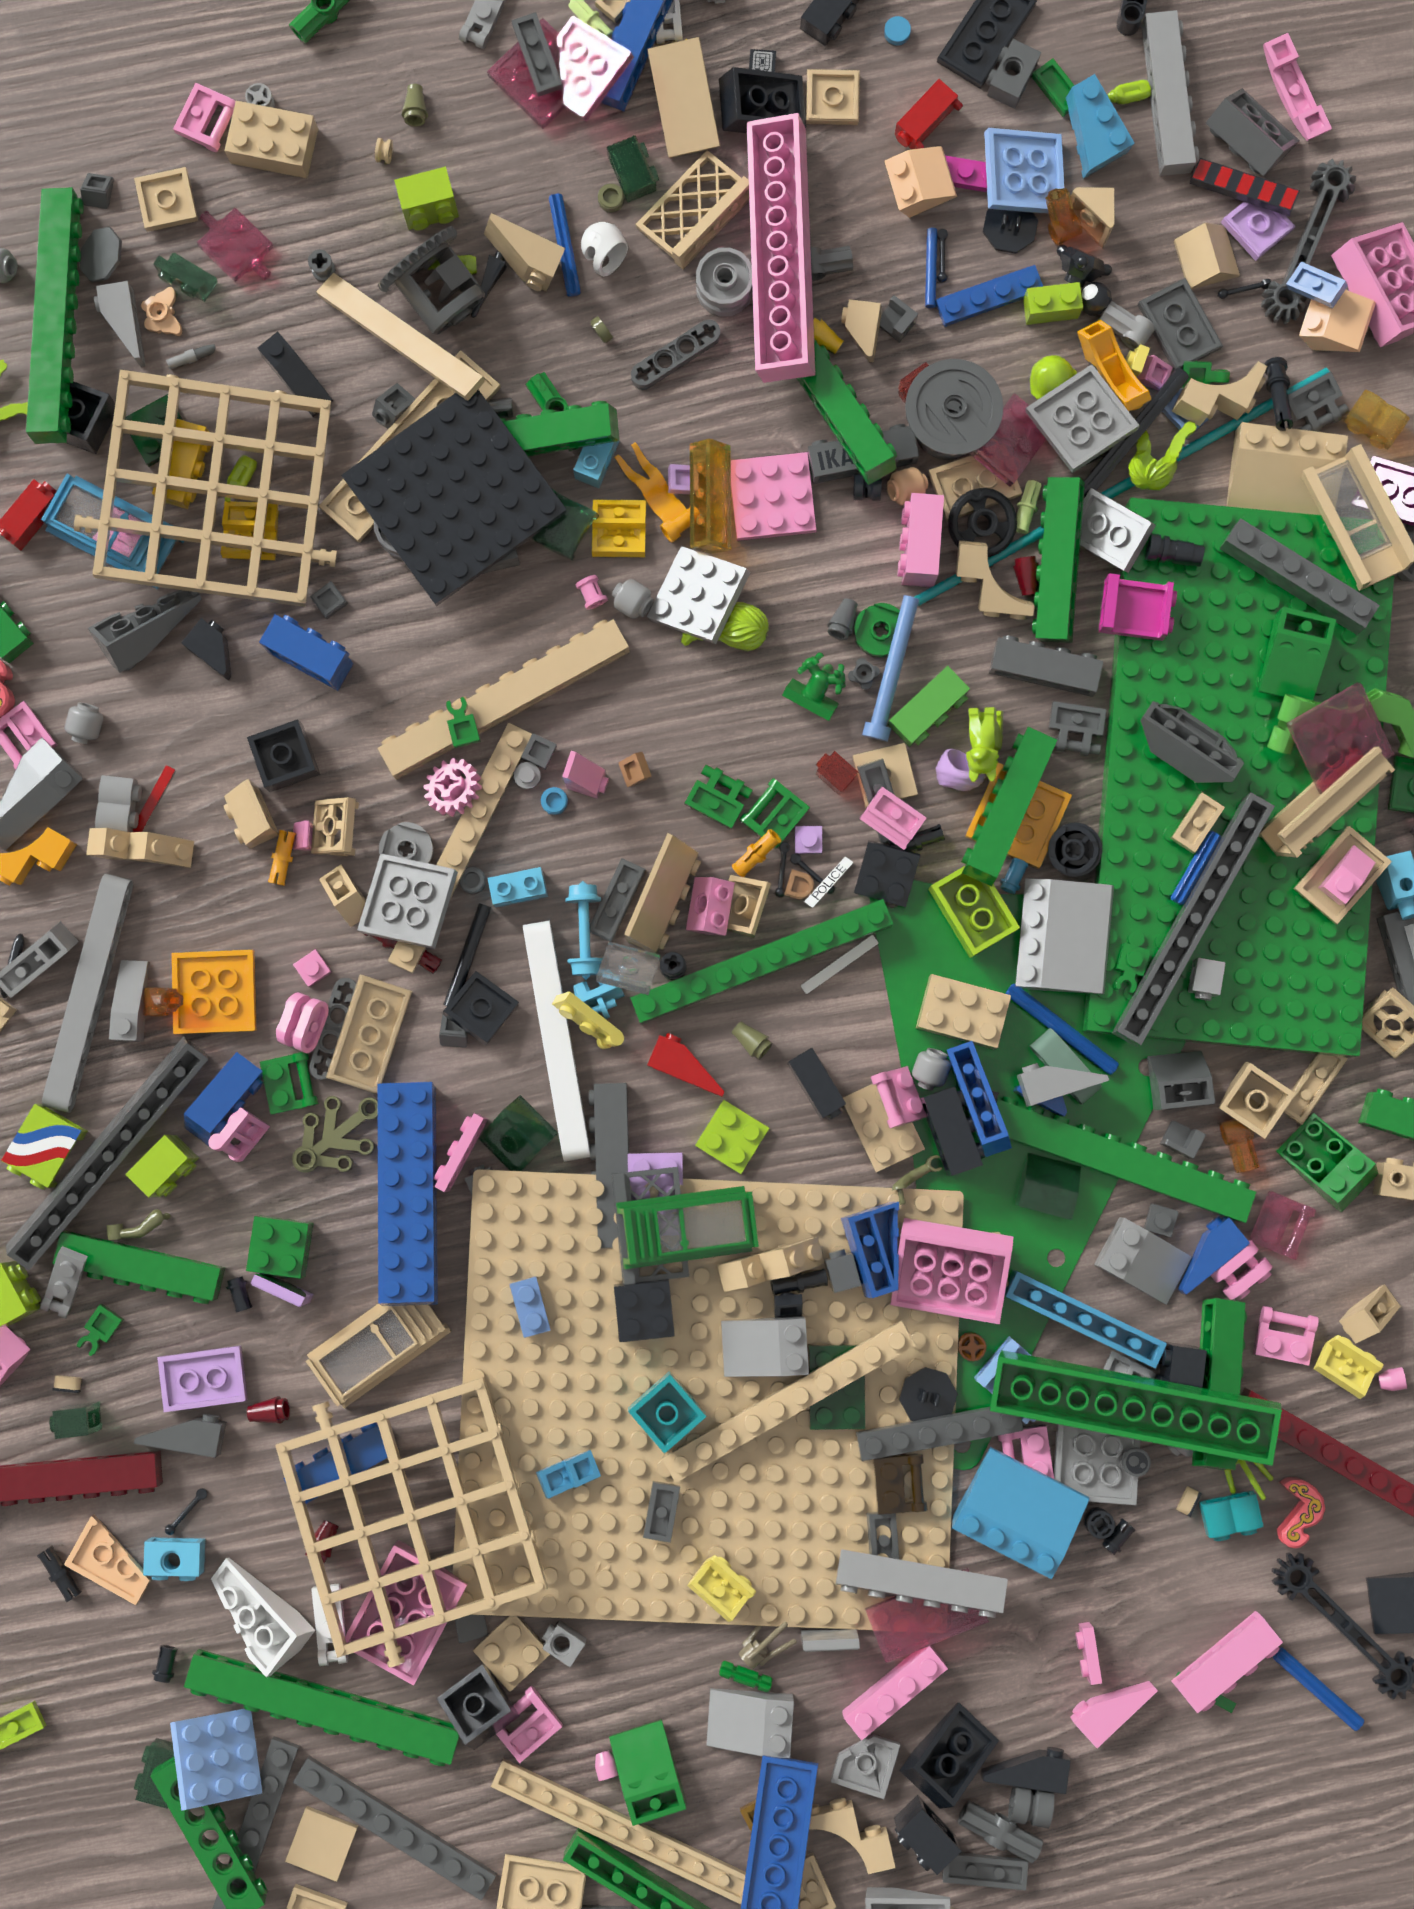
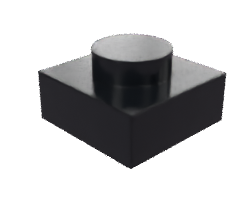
[774,1292,803,1318]

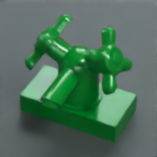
[782,652,846,721]

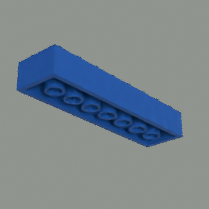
[377,1082,438,1306]

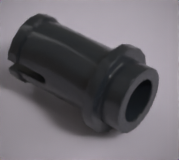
[226,1276,253,1313]
[1102,1518,1136,1555]
[152,1645,178,1683]

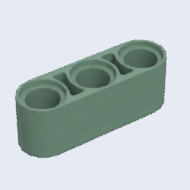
[1029,1028,1102,1105]

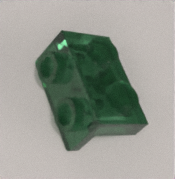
[153,253,218,302]

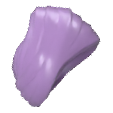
[936,749,985,791]

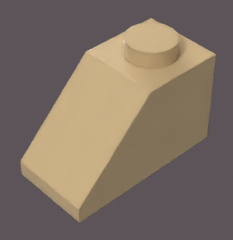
[841,299,882,362]
[319,864,366,927]
[1339,1284,1401,1344]

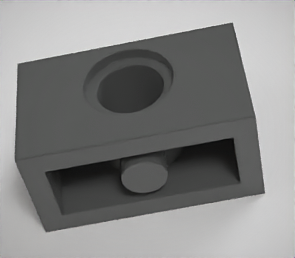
[986,39,1041,109]

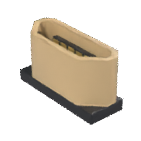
[52,1375,82,1393]
[1176,1486,1202,1517]

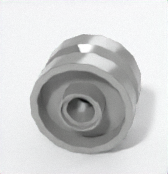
[696,248,753,317]

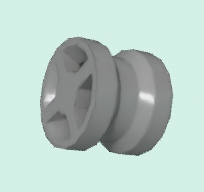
[245,83,275,108]

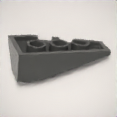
[88,590,202,673]
[0,737,83,850]

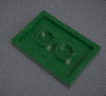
[809,1345,865,1430]

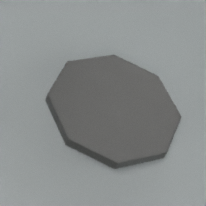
[80,227,122,282]

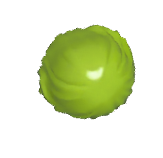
[1030,355,1077,400]

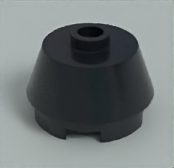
[1048,823,1102,877]

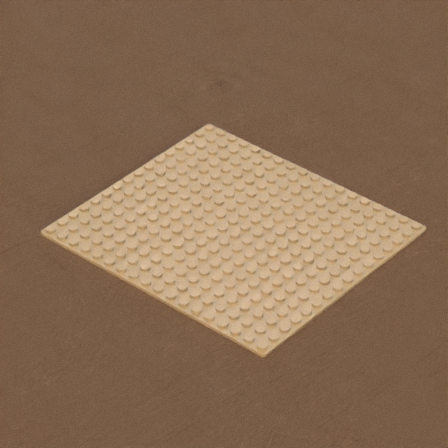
[453,1169,964,1633]

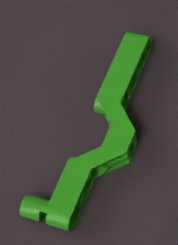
[1267,688,1414,758]

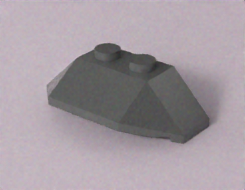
[1141,701,1244,783]

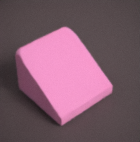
[1136,355,1173,391]
[292,821,313,851]

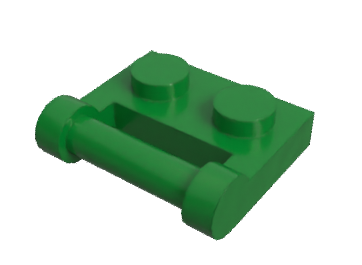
[739,778,810,849]
[260,1052,319,1115]

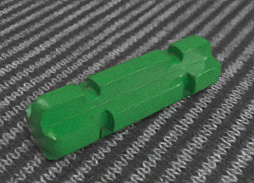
[719,1661,773,1693]

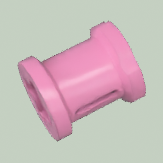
[575,575,608,610]

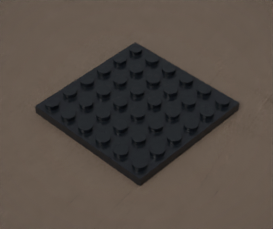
[341,389,567,607]

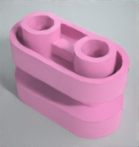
[276,992,329,1053]
[1210,1240,1273,1301]

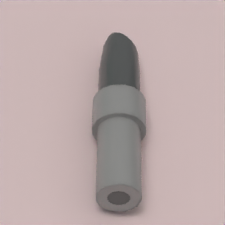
[166,344,216,370]

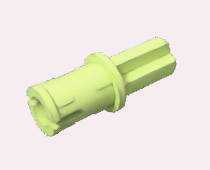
[568,0,613,44]
[1016,480,1042,534]

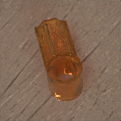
[1045,188,1082,246]
[143,988,183,1016]
[1220,1119,1260,1173]

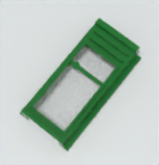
[616,1186,759,1269]

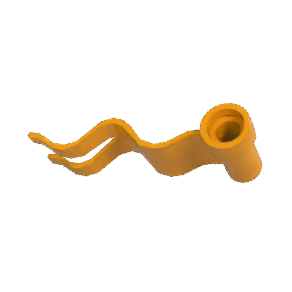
[614,442,700,543]

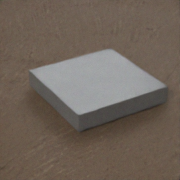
[801,1629,860,1652]

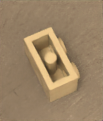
[1373,1158,1414,1201]

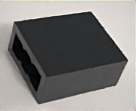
[787,1048,846,1121]

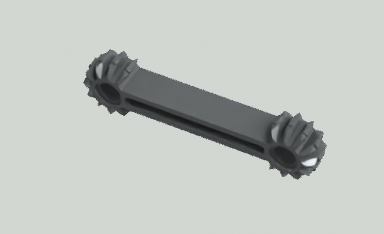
[1261,158,1357,324]

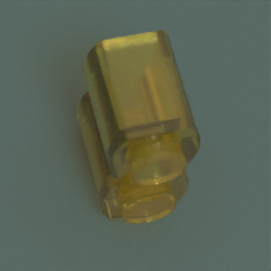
[1344,389,1410,449]

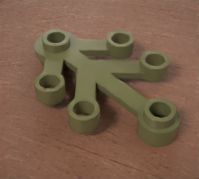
[292,1096,378,1173]

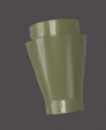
[402,84,428,127]
[732,1021,772,1060]

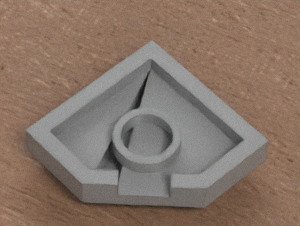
[830,1734,900,1799]

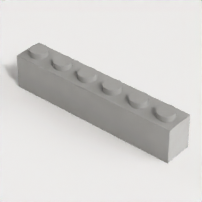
[1141,10,1199,176]
[835,1549,1008,1618]

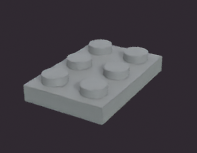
[1080,488,1156,573]

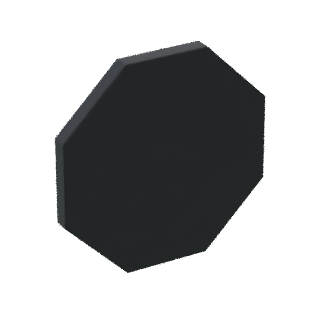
[983,209,1038,254]
[899,1367,958,1421]

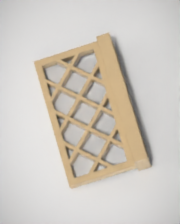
[635,150,750,269]

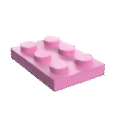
[434,1113,488,1192]

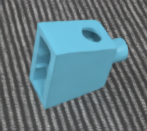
[1376,850,1414,920]

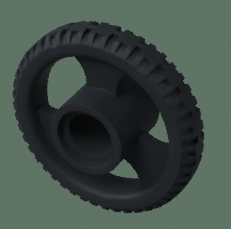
[948,488,1017,557]

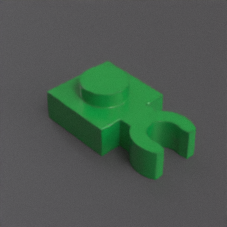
[446,697,481,748]
[1114,942,1151,994]
[77,1304,124,1356]

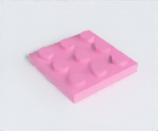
[728,452,816,541]

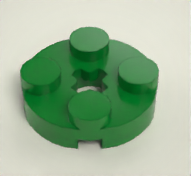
[854,603,900,658]

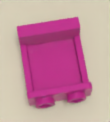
[1098,573,1177,641]

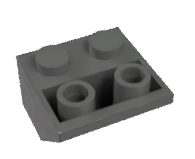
[1147,1051,1215,1110]

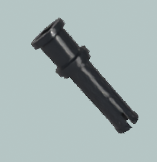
[1264,357,1293,431]

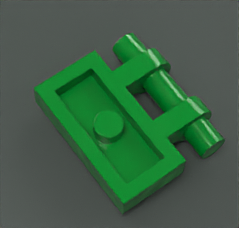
[684,765,753,830]

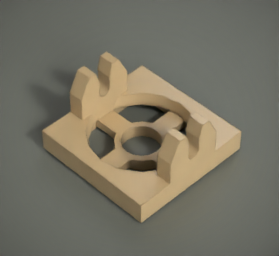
[311,797,359,856]
[1362,987,1414,1059]

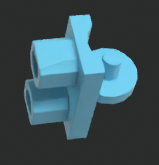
[573,971,625,1019]

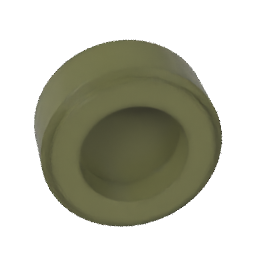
[598,184,624,213]
[590,316,613,343]

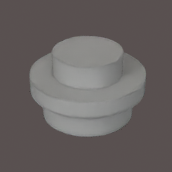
[514,762,541,789]

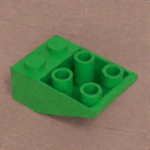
[1258,607,1336,700]
[1276,1113,1379,1213]
[609,1719,687,1826]

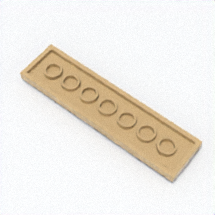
[319,350,501,543]

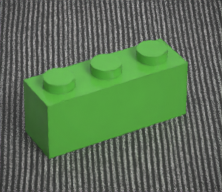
[888,666,970,748]

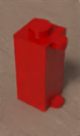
[895,79,963,150]
[0,479,57,551]

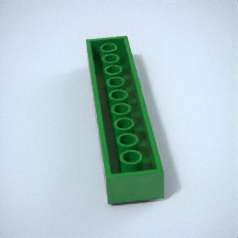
[990,1350,1282,1466]

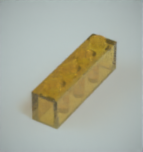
[690,438,732,554]

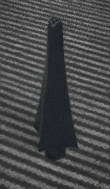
[471,250,507,318]

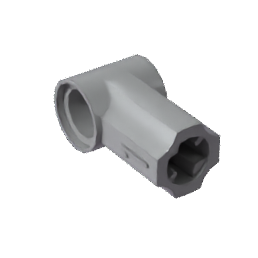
[1099,301,1155,350]

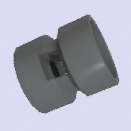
[1008,1786,1054,1829]

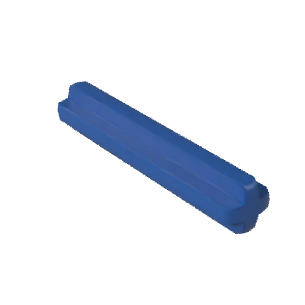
[1171,831,1221,905]

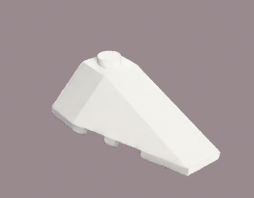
[211,1558,315,1677]

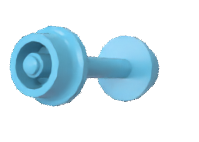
[565,881,603,980]

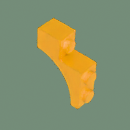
[1077,320,1151,411]
[0,827,77,886]

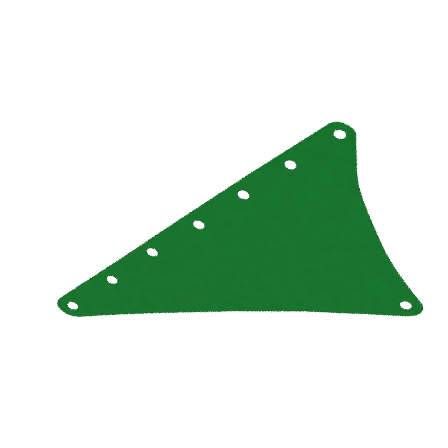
[870,880,1185,1470]

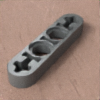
[631,320,720,390]
[309,978,357,1080]

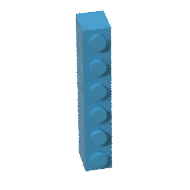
[1004,1270,1167,1369]

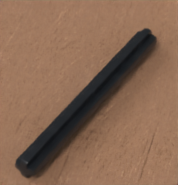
[1084,368,1189,498]

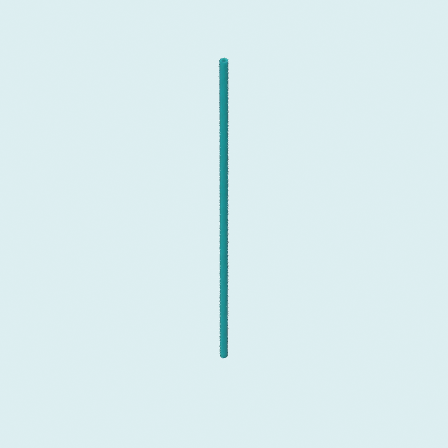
[915,367,1330,607]

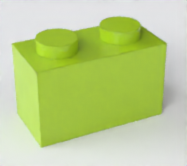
[1023,282,1083,325]

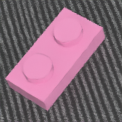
[1075,1622,1102,1685]

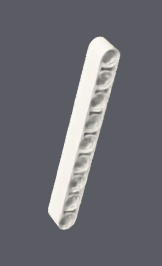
[523,920,590,1162]

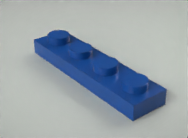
[936,265,1043,327]

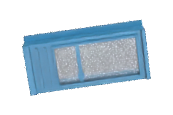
[41,473,185,590]

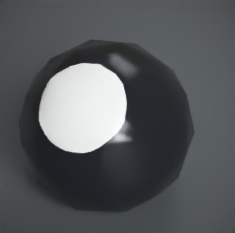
[1081,282,1112,316]

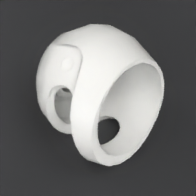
[581,222,628,277]

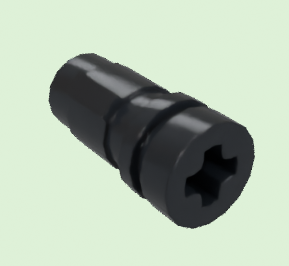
[1145,533,1205,567]
[659,952,687,980]

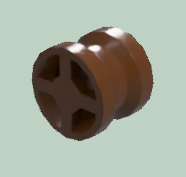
[958,1332,986,1361]

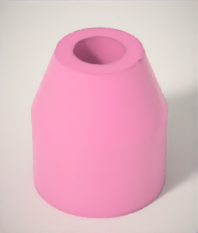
[1378,1367,1407,1391]
[595,1750,618,1781]

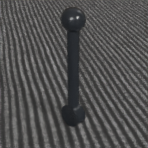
[937,229,948,283]
[1218,278,1271,299]
[775,842,790,898]
[790,853,835,894]
[165,1488,208,1535]

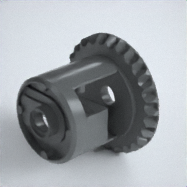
[378,226,485,335]
[905,359,1003,460]

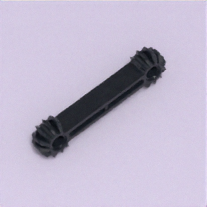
[1272,1552,1414,1699]

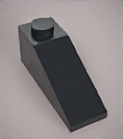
[257,331,333,417]
[980,1747,1071,1794]

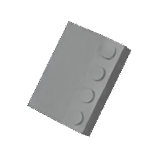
[1016,878,1114,994]

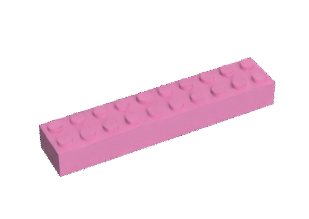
[747,113,815,383]

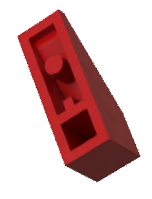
[647,1033,724,1097]

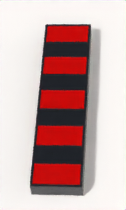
[1190,158,1300,217]

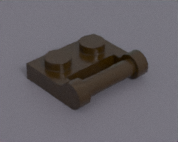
[873,1454,928,1515]

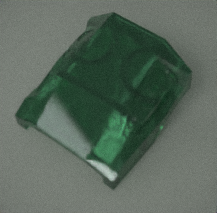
[531,488,599,561]

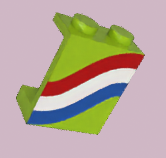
[1,1104,88,1190]

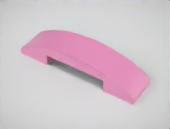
[1263,33,1332,141]

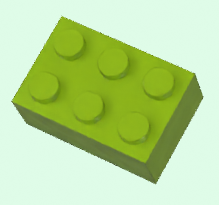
[928,866,1020,958]

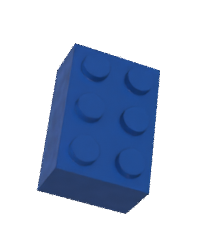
[259,614,354,691]

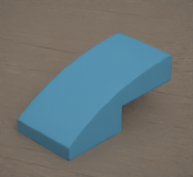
[536,1450,601,1499]

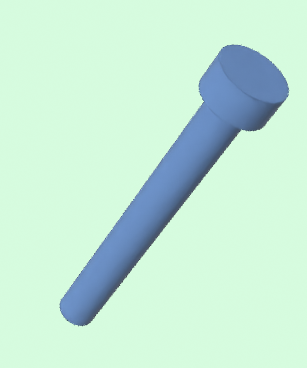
[862,595,919,742]

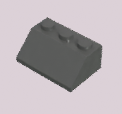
[1206,88,1300,176]

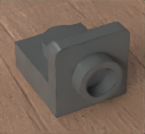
[372,383,416,429]

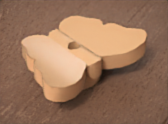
[141,287,182,336]

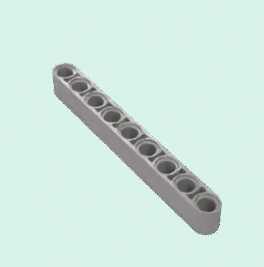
[42,874,133,1113]

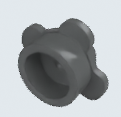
[848,658,880,690]

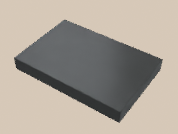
[1137,278,1223,371]

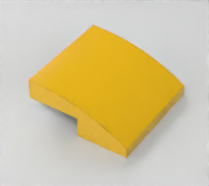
[592,500,646,557]
[221,501,278,560]

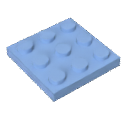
[984,128,1065,214]
[170,1709,262,1811]

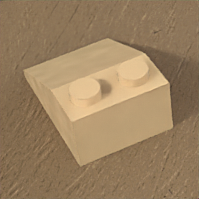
[484,213,565,291]

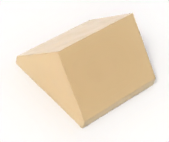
[1065,187,1114,248]
[1174,223,1240,289]
[727,875,771,938]

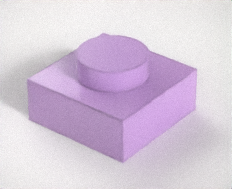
[668,464,697,495]
[795,826,822,854]

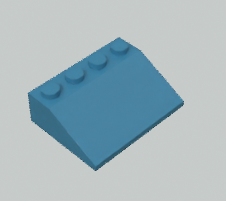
[952,1447,1089,1579]

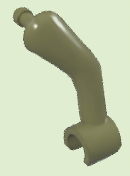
[892,1155,942,1205]
[107,1209,171,1240]

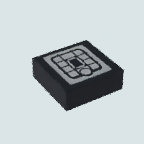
[749,49,776,72]

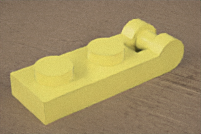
[552,992,624,1049]

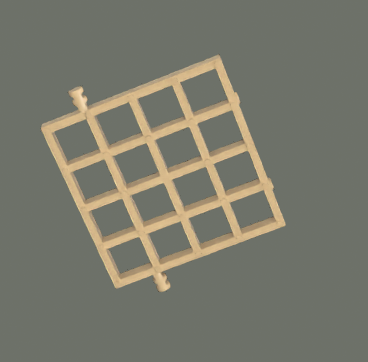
[74,370,337,607]
[275,1377,548,1668]

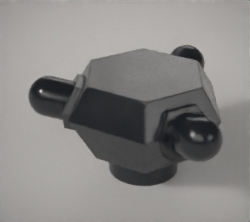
[1056,245,1112,288]

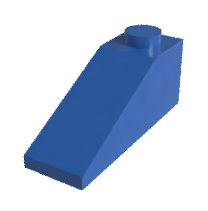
[1178,1216,1250,1295]

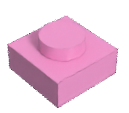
[293,949,332,987]

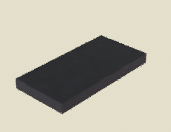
[937,0,1037,89]

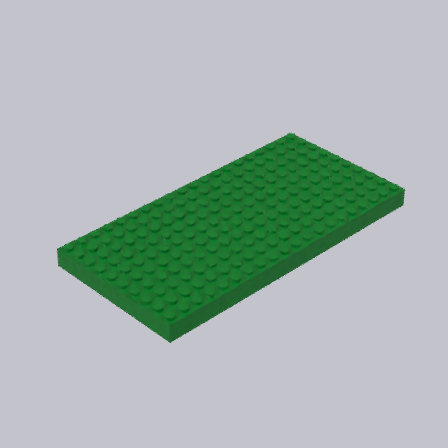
[1082,497,1394,1058]

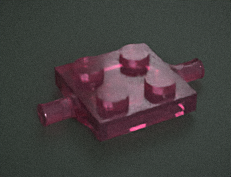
[197,208,273,282]

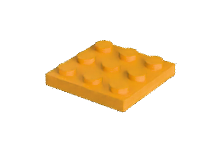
[965,762,1072,869]
[172,950,257,1034]

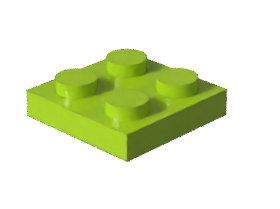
[695,1099,769,1174]

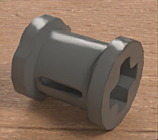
[308,249,336,282]

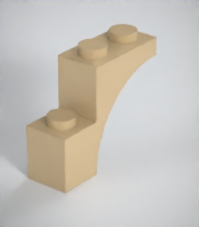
[1172,361,1267,426]
[955,541,1034,620]
[86,828,194,868]
[717,1237,825,1292]
[809,1798,895,1874]

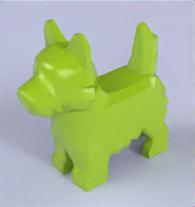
[966,707,1003,782]

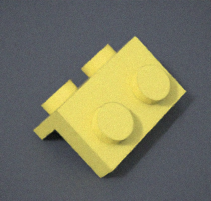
[1314,1335,1384,1399]
[687,1555,756,1622]

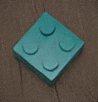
[628,1371,707,1454]

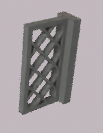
[611,1167,689,1285]

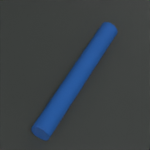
[925,228,937,308]

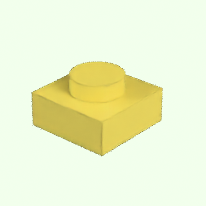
[1125,344,1150,377]

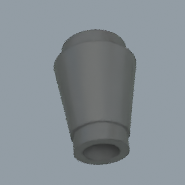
[827,598,858,640]

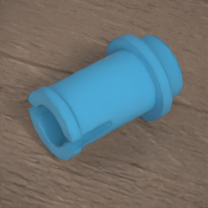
[1000,858,1028,894]

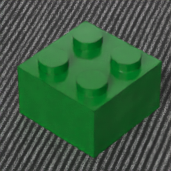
[246,1215,314,1279]

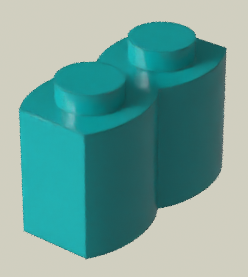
[1199,1491,1264,1541]

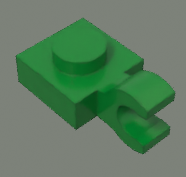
[1181,361,1230,389]

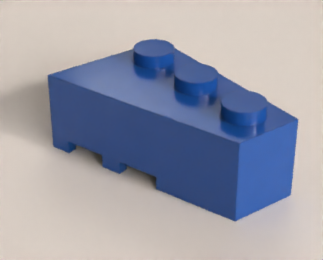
[184,1052,263,1147]
[841,1202,899,1298]

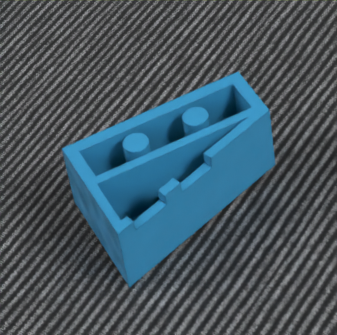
[1066,74,1135,179]

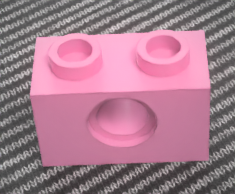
[686,877,735,936]

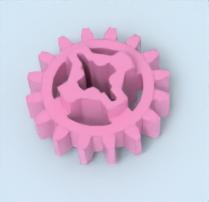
[424,758,482,817]

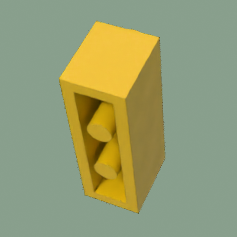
[152,419,212,509]

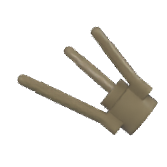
[739,1622,797,1669]

